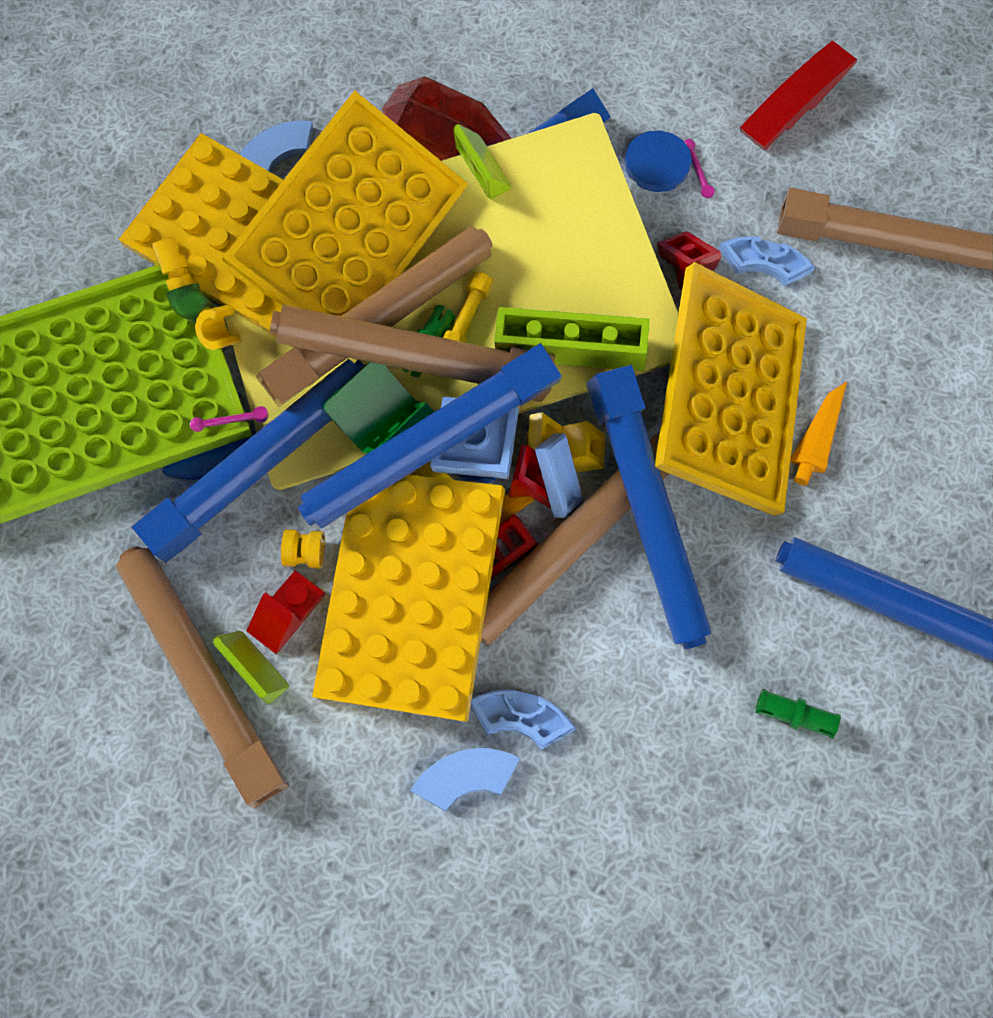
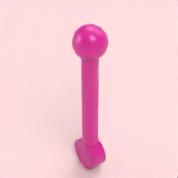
[684,139,715,198]
[190,406,269,432]

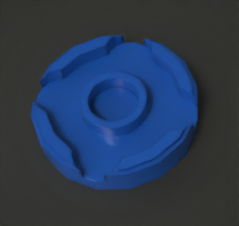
[624,130,692,192]

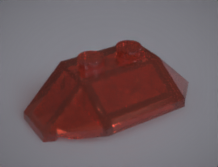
[382,76,512,161]

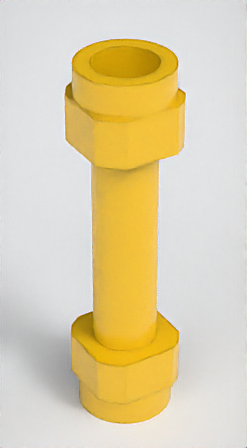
[443,271,493,343]

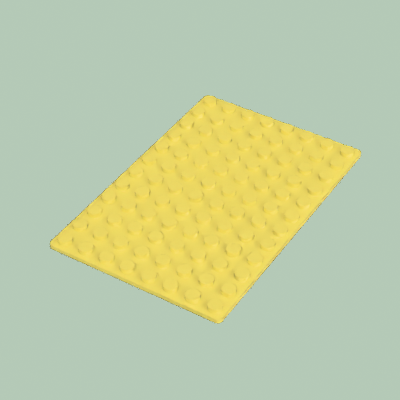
[221,113,679,490]

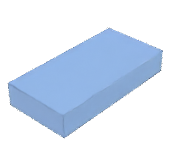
[535,433,583,518]

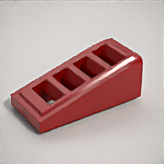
[491,513,539,580]

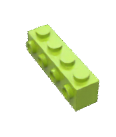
[494,307,650,371]

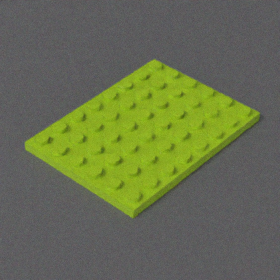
[0,265,252,524]

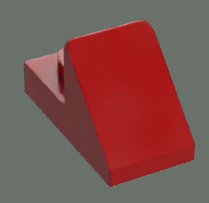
[657,231,722,290]
[509,445,552,510]
[246,570,326,655]

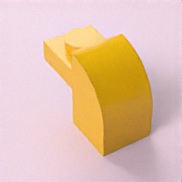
[526,412,605,472]

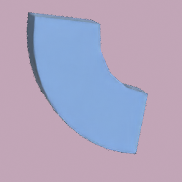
[239,120,314,173]
[719,236,815,286]
[470,689,576,750]
[410,748,520,812]

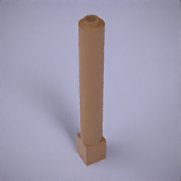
[777,187,993,271]
[256,226,492,408]
[269,304,556,402]
[481,432,669,647]
[116,546,289,809]

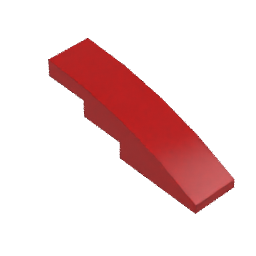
[740,40,857,151]

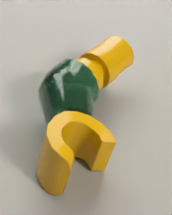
[152,237,241,350]

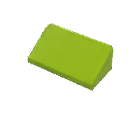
[454,124,512,199]
[213,631,290,705]

